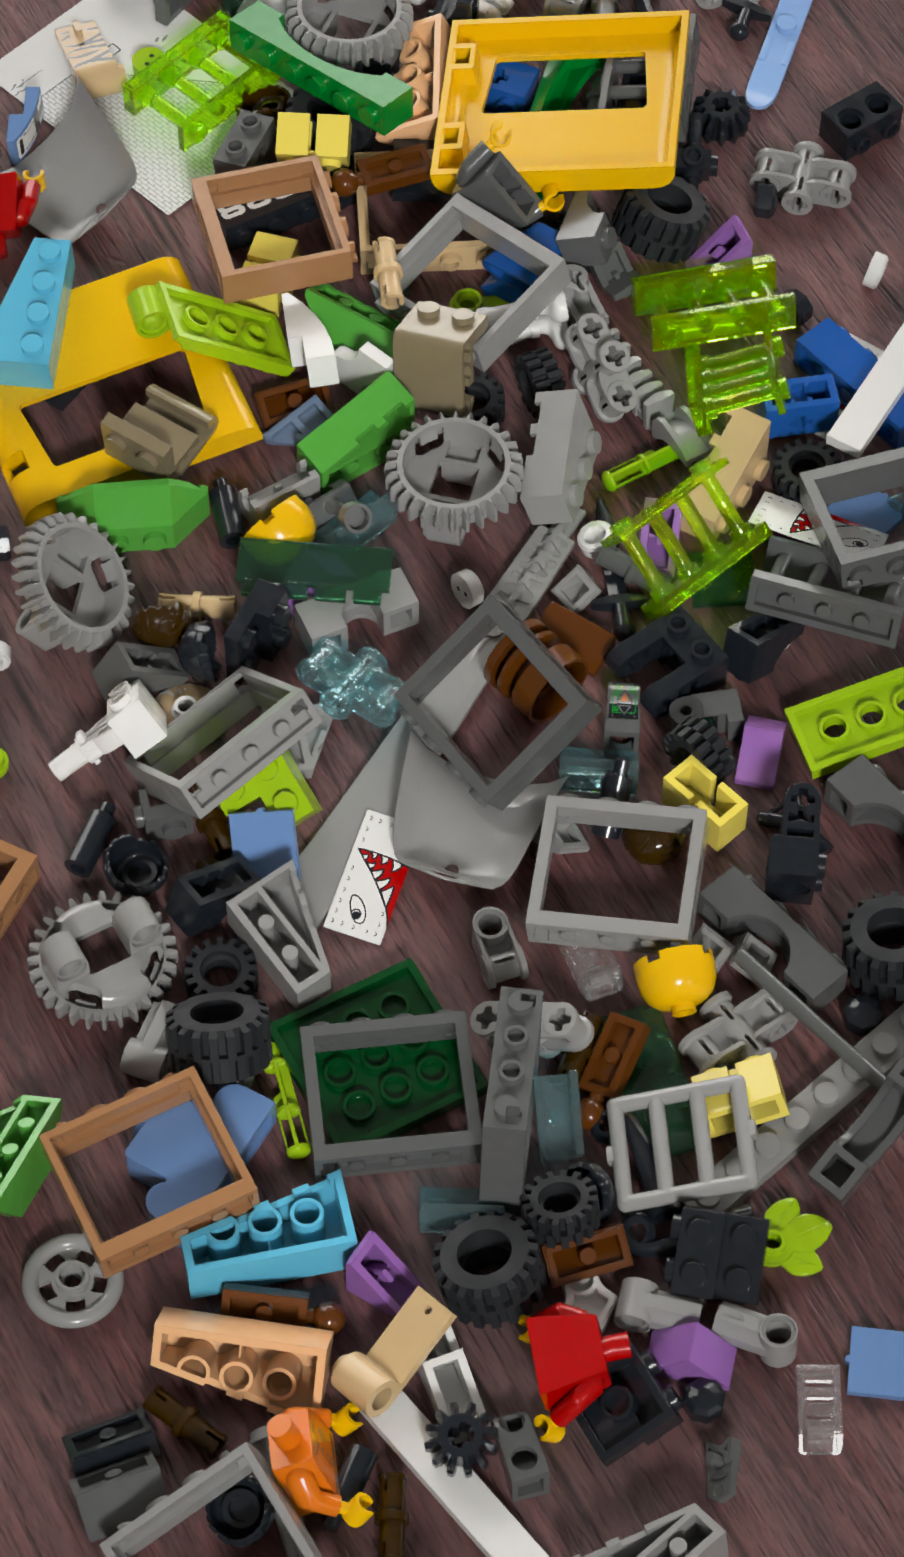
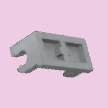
[238,459,321,527]

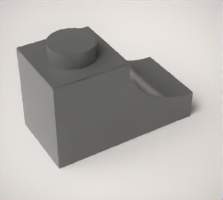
[555,191,617,266]
[91,642,190,702]

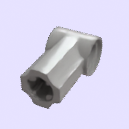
[120,1000,176,1083]
[613,1277,704,1333]
[711,1301,798,1368]

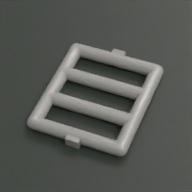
[606,1075,759,1213]

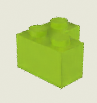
[219,750,323,826]

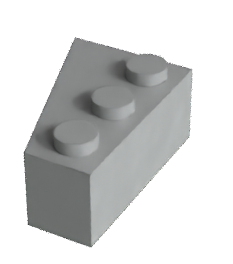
[520,389,602,525]
[226,859,331,1010]
[572,1503,729,1557]

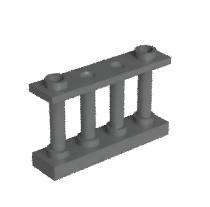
[593,14,701,142]
[745,535,904,649]

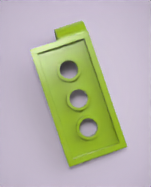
[127,281,296,378]
[784,666,904,780]

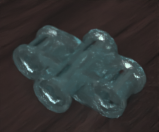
[296,639,405,728]

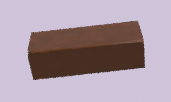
[251,378,335,429]
[540,601,616,677]
[538,1222,634,1288]

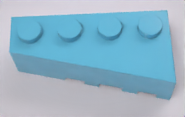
[0,237,76,389]
[180,1169,358,1300]

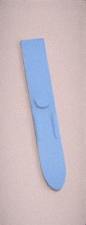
[745,0,813,110]

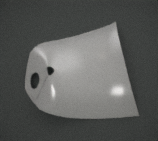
[0,76,137,243]
[393,731,569,889]

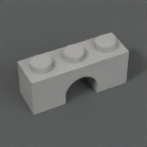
[294,567,419,662]

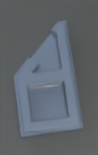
[263,394,333,447]

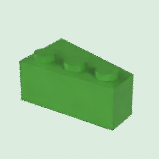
[297,370,415,495]

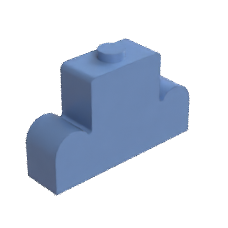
[125,1084,277,1249]

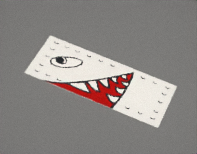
[748,491,889,554]
[323,809,409,946]

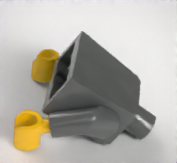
[450,119,565,231]

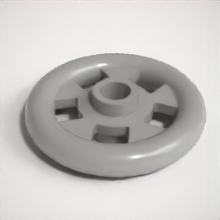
[21,1233,124,1329]

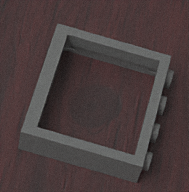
[799,447,904,592]
[393,595,602,811]
[479,986,543,1217]
[300,1009,482,1180]

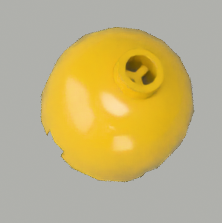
[240,495,317,568]
[633,944,717,1018]

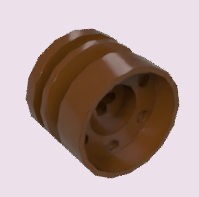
[484,619,588,723]

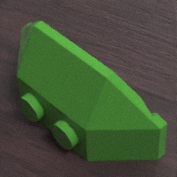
[305,284,401,359]
[56,478,210,554]
[0,1095,63,1217]

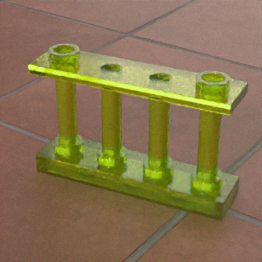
[122,10,281,152]
[631,254,796,352]
[685,324,791,437]
[600,457,773,620]

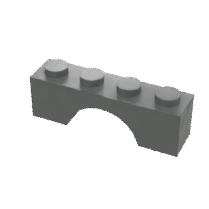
[823,754,904,880]
[697,865,848,1013]
[808,1055,904,1208]

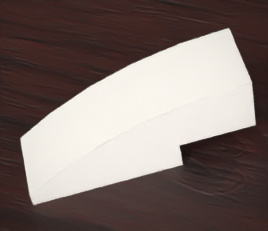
[281,293,340,388]
[417,1326,491,1445]

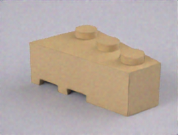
[677,403,771,545]

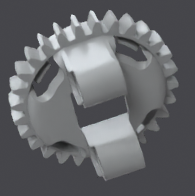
[285,0,414,70]
[384,410,524,547]
[11,512,136,653]
[27,891,179,1031]

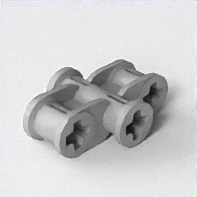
[749,141,857,215]
[563,312,638,423]
[678,988,798,1074]
[470,1001,594,1059]

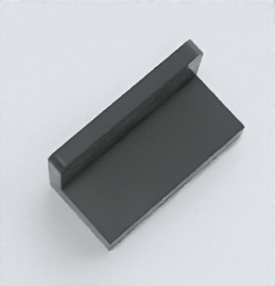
[67,1450,168,1542]

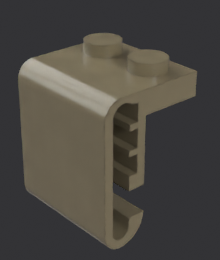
[393,301,488,418]
[100,384,219,480]

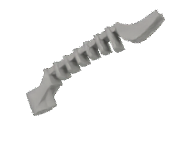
[563,264,714,467]

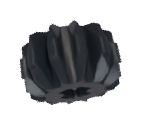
[691,87,751,147]
[424,1402,499,1478]

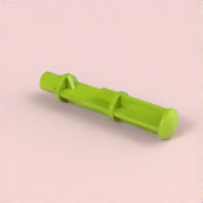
[601,445,679,492]
[264,1042,311,1160]

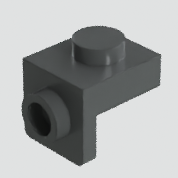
[589,239,644,301]
[132,789,194,842]

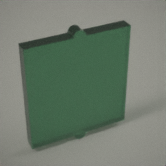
[685,549,755,609]

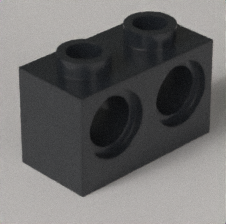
[819,81,903,161]

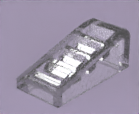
[558,945,623,1002]
[796,1364,843,1455]

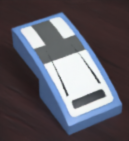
[6,87,44,165]

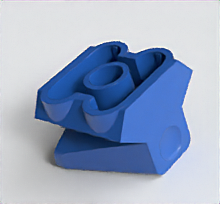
[481,222,563,303]

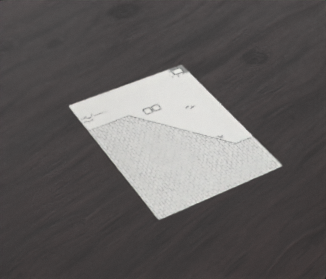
[0,0,294,215]

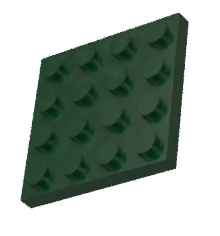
[270,957,488,1144]

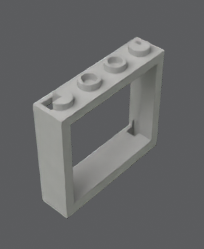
[370,193,571,372]
[122,666,323,820]
[525,793,709,955]
[99,1442,323,1557]

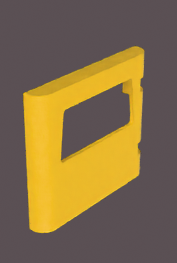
[430,10,690,195]
[0,257,263,527]

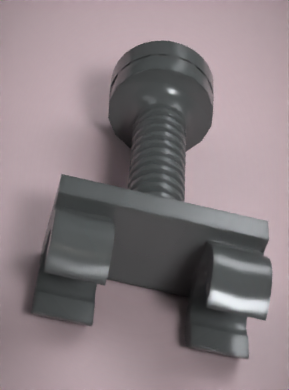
[303,478,372,534]

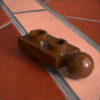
[331,143,432,197]
[573,1012,651,1131]
[221,1282,346,1335]

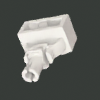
[48,678,167,782]

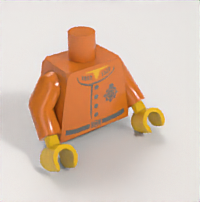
[267,1403,374,1528]

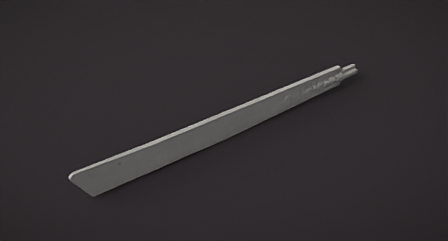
[236,506,586,954]

